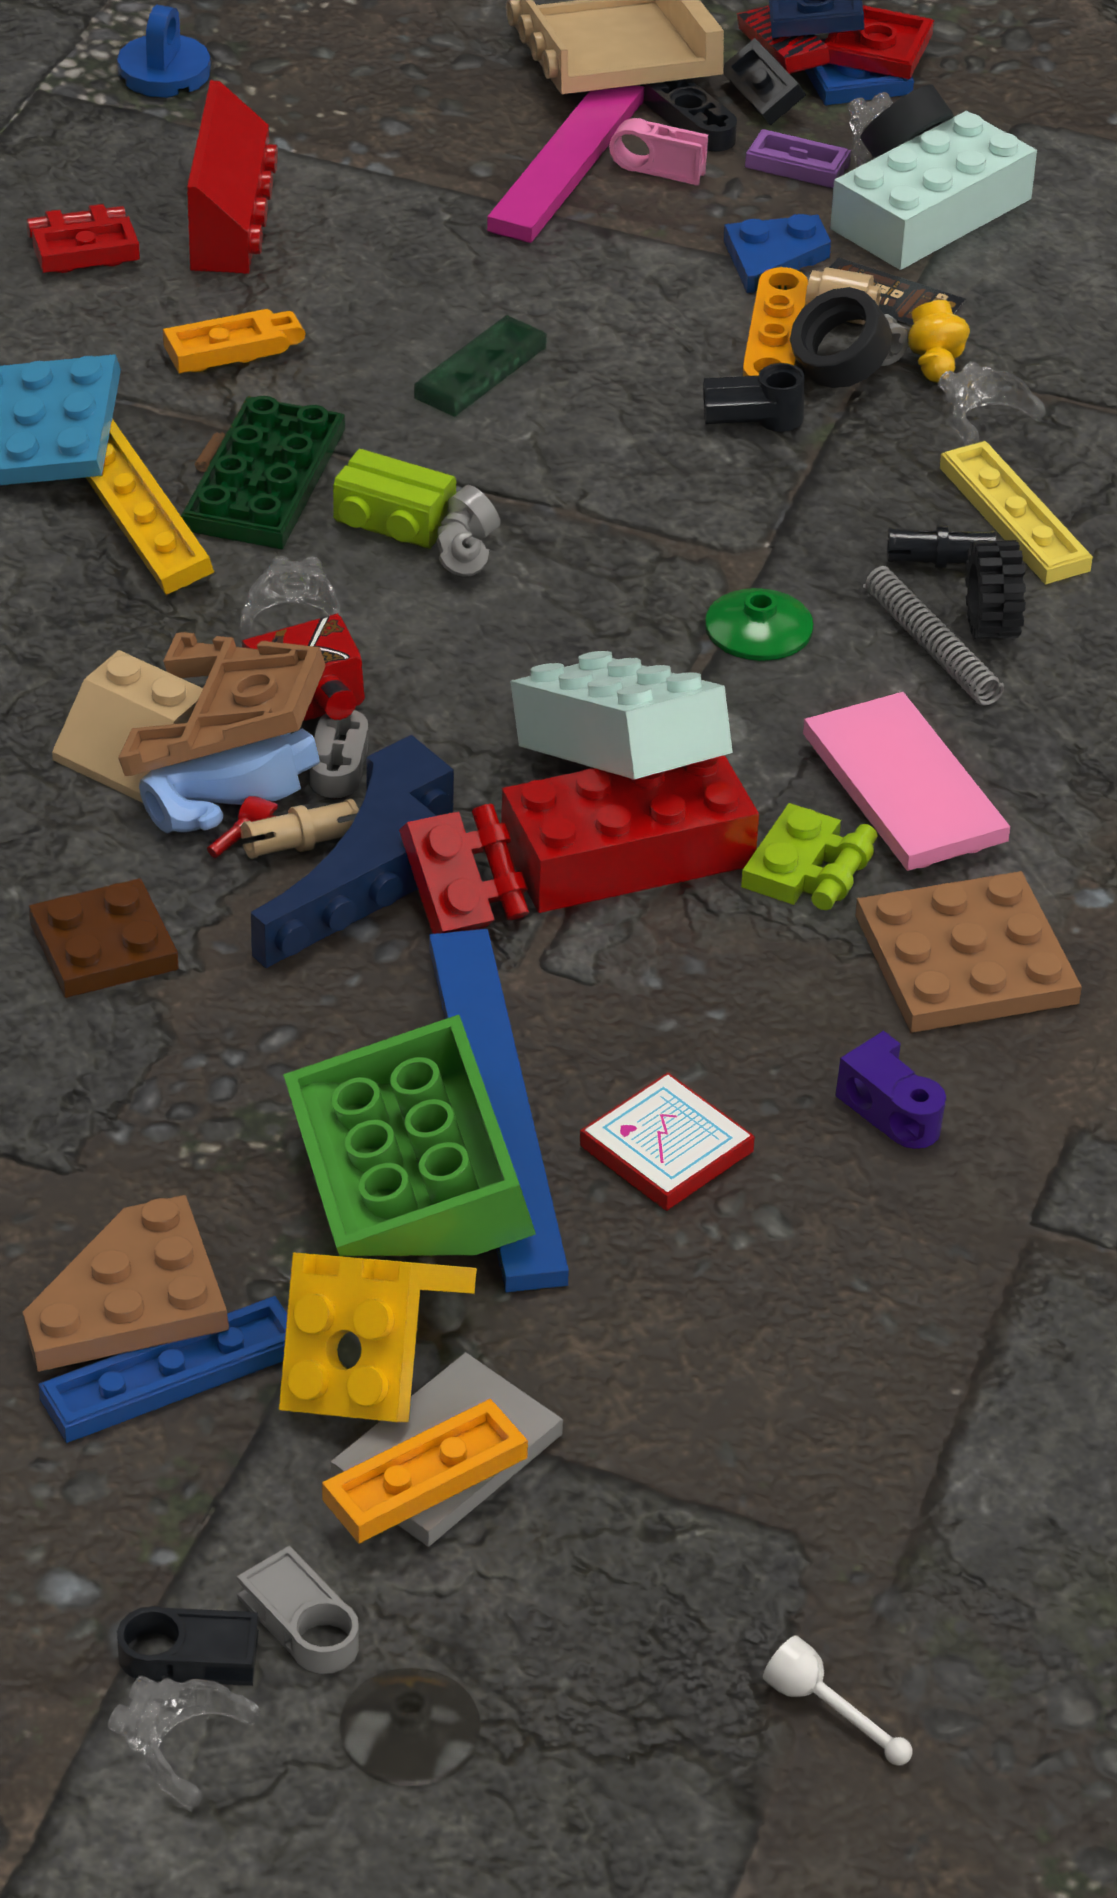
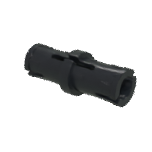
[887,525,996,568]

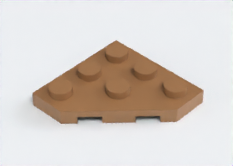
[23,1195,229,1372]

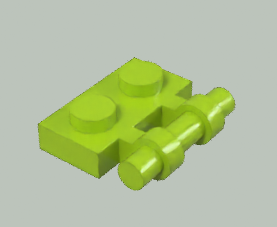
[741,803,878,911]

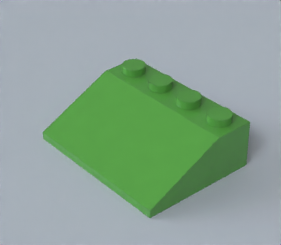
[283,1015,536,1256]

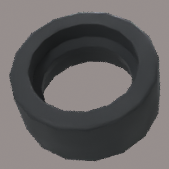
[860,84,954,159]
[790,287,893,388]

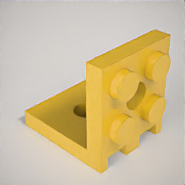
[279,1252,477,1422]

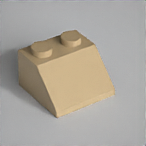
[52,650,203,803]

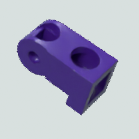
[835,1031,946,1149]

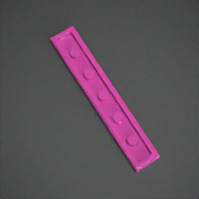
[487,85,645,243]

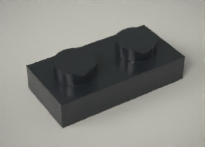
[723,38,806,126]

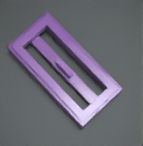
[745,129,851,188]

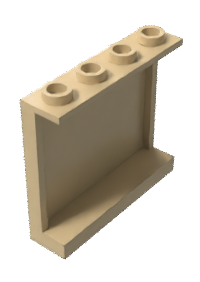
[506,0,724,94]

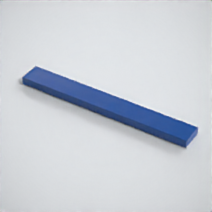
[429,929,569,1292]

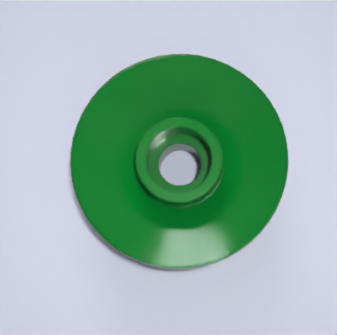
[705,588,813,661]

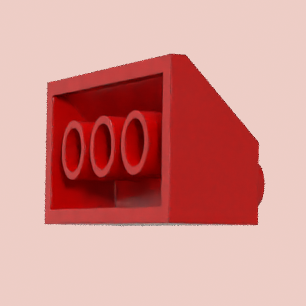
[187,80,278,274]

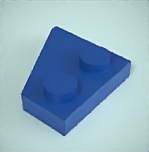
[723,214,831,293]

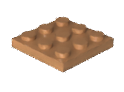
[855,871,1082,1033]

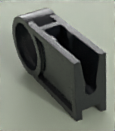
[117,1606,259,1686]

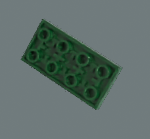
[181,396,345,549]

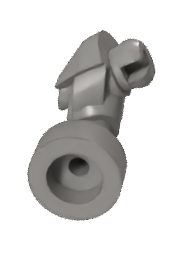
[436,485,500,577]

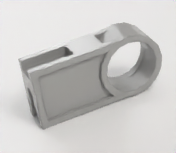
[237,1545,359,1674]

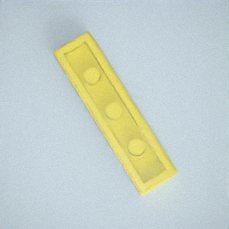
[939,441,1093,585]

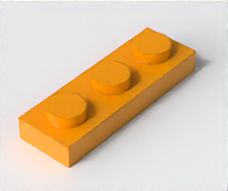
[322,1398,528,1544]

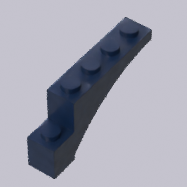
[251,735,454,968]

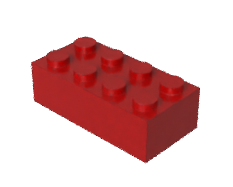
[501,755,759,913]

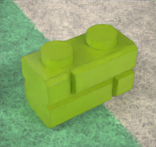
[333,448,456,549]

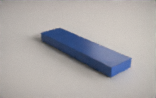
[38,1296,287,1443]

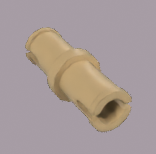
[241,799,359,859]

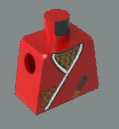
[242,613,365,721]

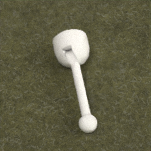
[763,1636,913,1766]

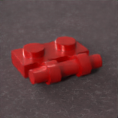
[26,204,140,273]
[399,804,529,934]

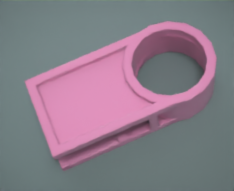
[609,118,708,186]

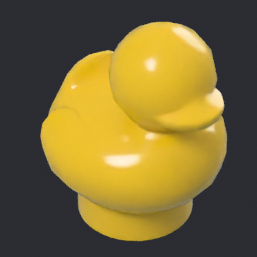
[908,300,970,383]

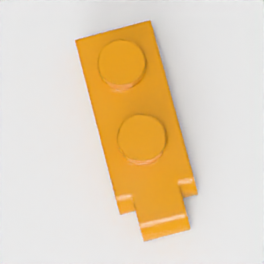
[163,309,306,373]

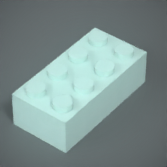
[830,111,1037,270]
[510,651,733,779]

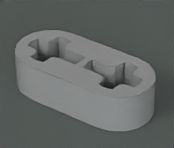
[309,710,368,798]

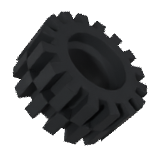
[965,540,1026,639]

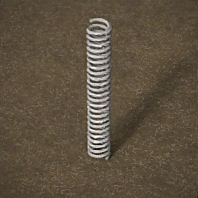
[863,566,1004,705]

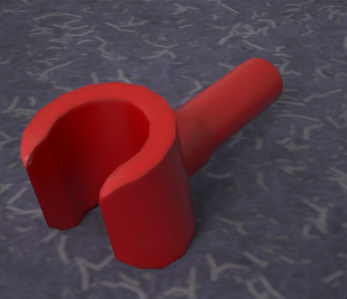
[207,796,278,858]

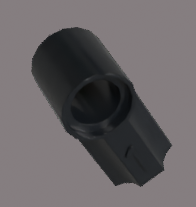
[703,363,804,432]

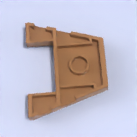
[118,632,326,776]

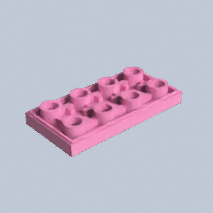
[803,692,1010,871]

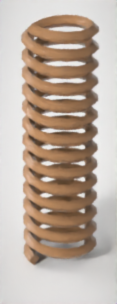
[195,432,225,472]

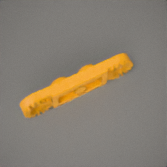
[743,267,808,376]

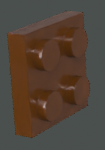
[29,878,179,998]

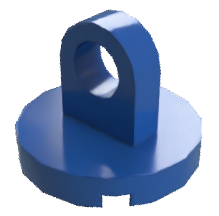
[117,4,211,98]

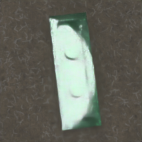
[414,315,547,417]

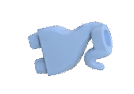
[139,728,320,834]

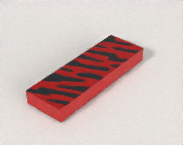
[737,6,830,74]

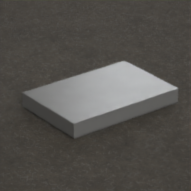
[331,1352,563,1547]

